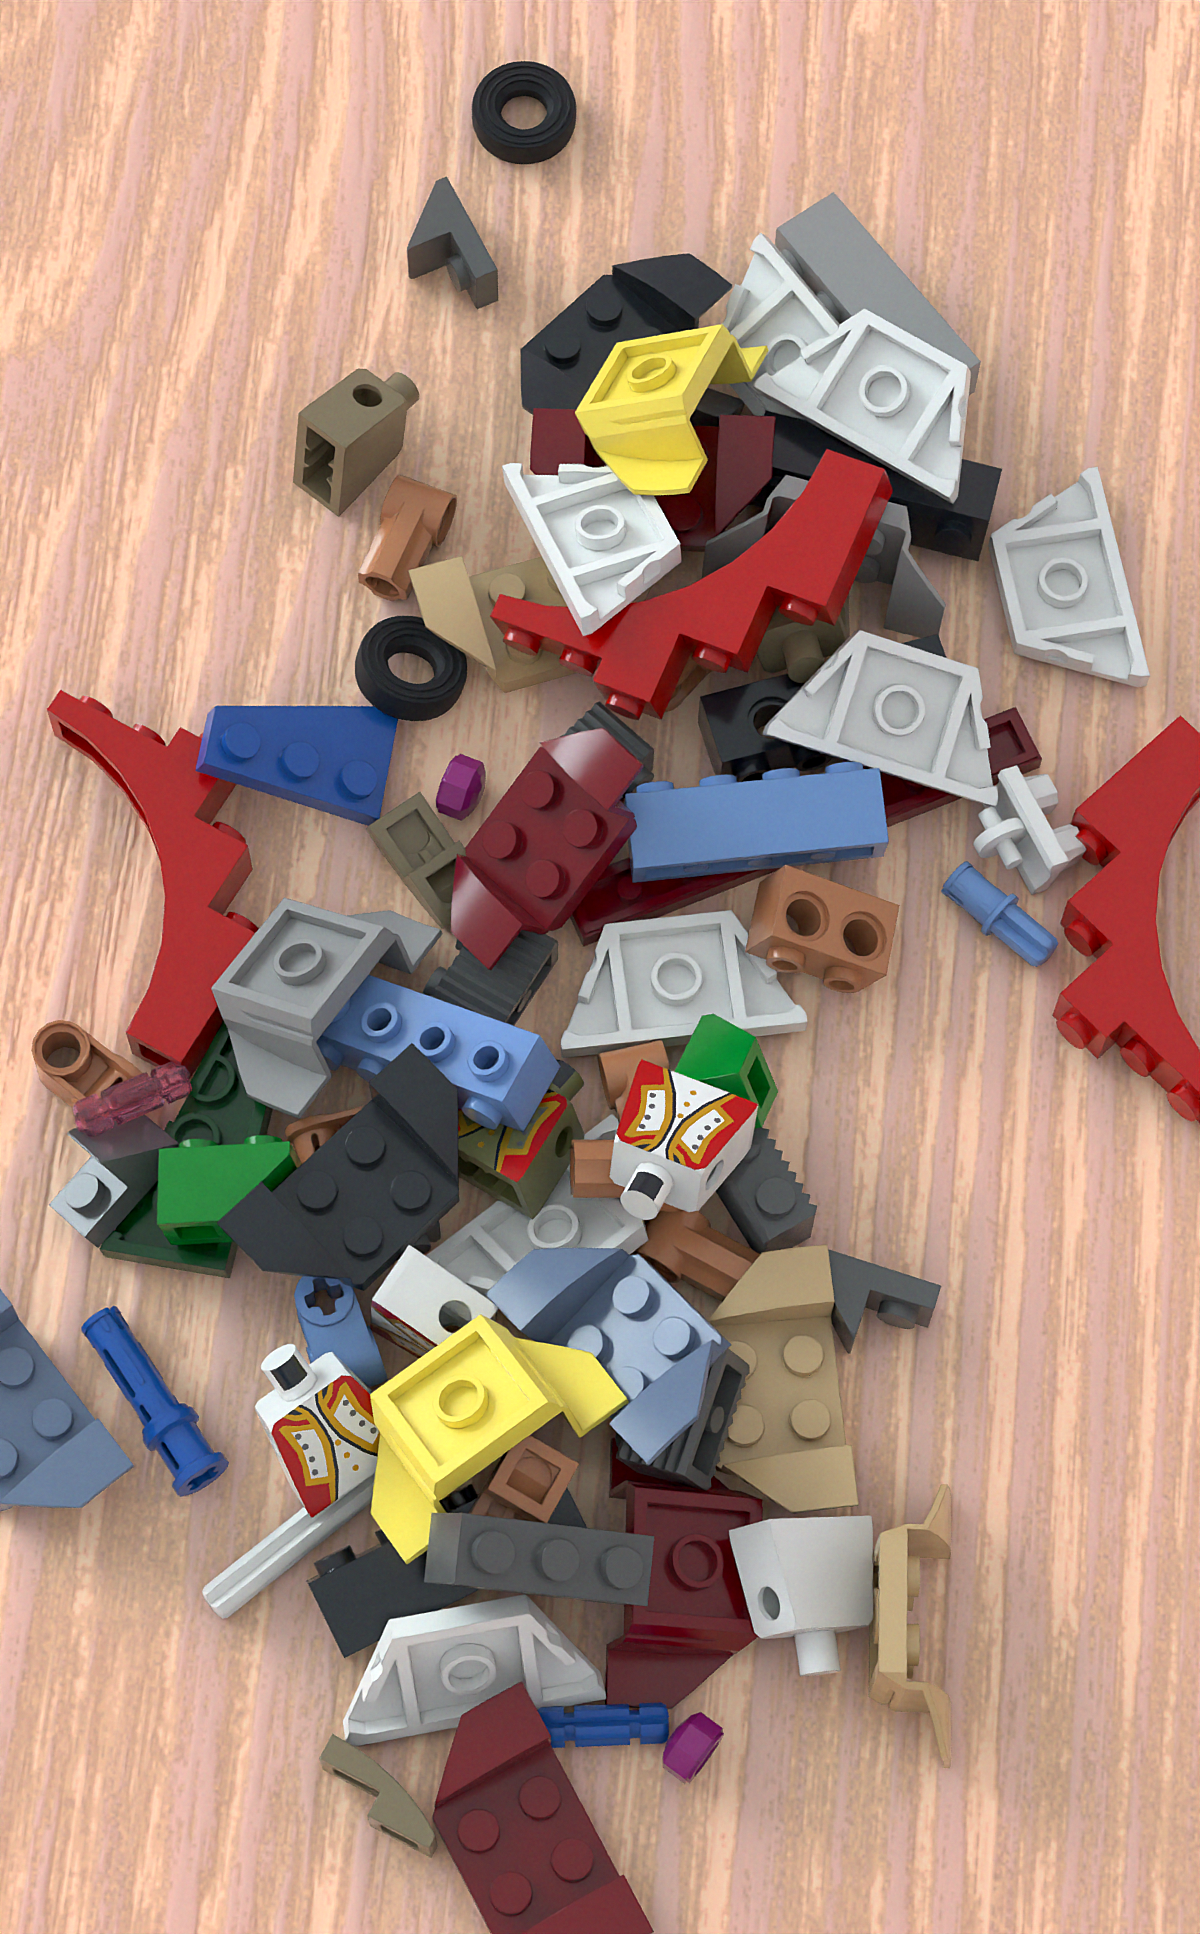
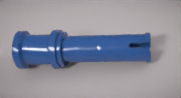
[81,1306,229,1497]

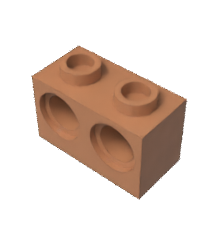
[745,865,900,993]

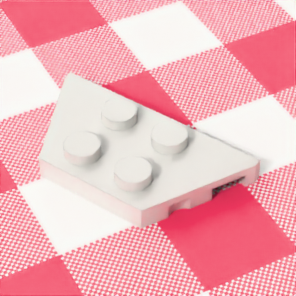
[722,233,840,420]
[753,308,971,504]
[502,463,682,636]
[988,467,1150,687]
[763,630,998,807]
[561,910,807,1058]
[426,1114,649,1302]
[343,1594,606,1747]

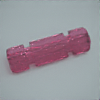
[72,1061,192,1137]

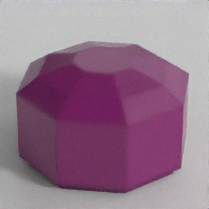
[435,754,486,821]
[662,1712,724,1784]

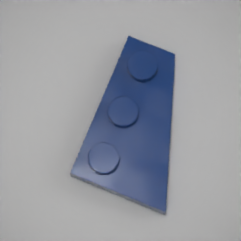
[195,706,398,826]

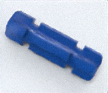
[537,1702,669,1748]

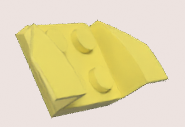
[575,324,769,495]
[370,1314,629,1565]

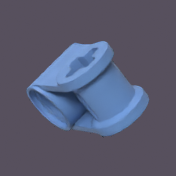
[294,1276,388,1387]

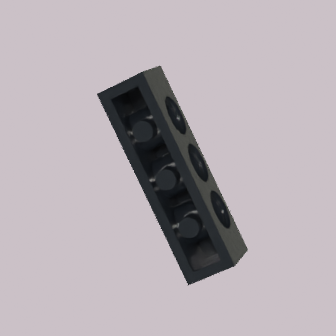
[698,634,946,782]

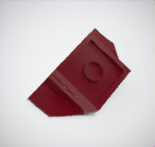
[530,408,776,552]
[451,728,645,970]
[605,1438,763,1709]
[432,1681,654,1934]

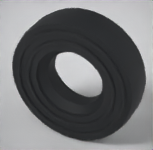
[472,61,576,164]
[355,616,467,721]

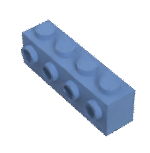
[624,762,889,883]
[316,975,561,1132]

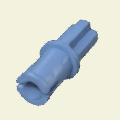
[941,861,1058,967]

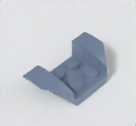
[485,1248,732,1465]
[0,1289,134,1511]

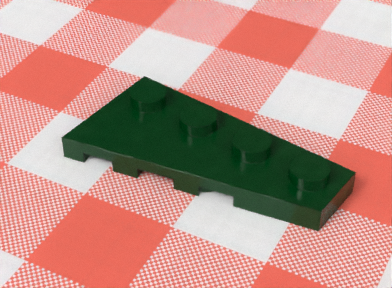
[100,1020,273,1278]

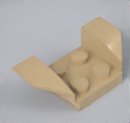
[408,556,653,693]
[708,1244,859,1514]
[868,1484,951,1768]

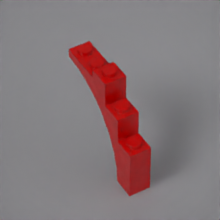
[490,449,893,720]
[47,690,259,1084]
[1052,715,1200,1123]

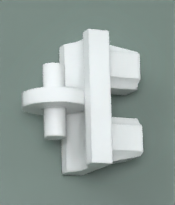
[973,765,1086,895]

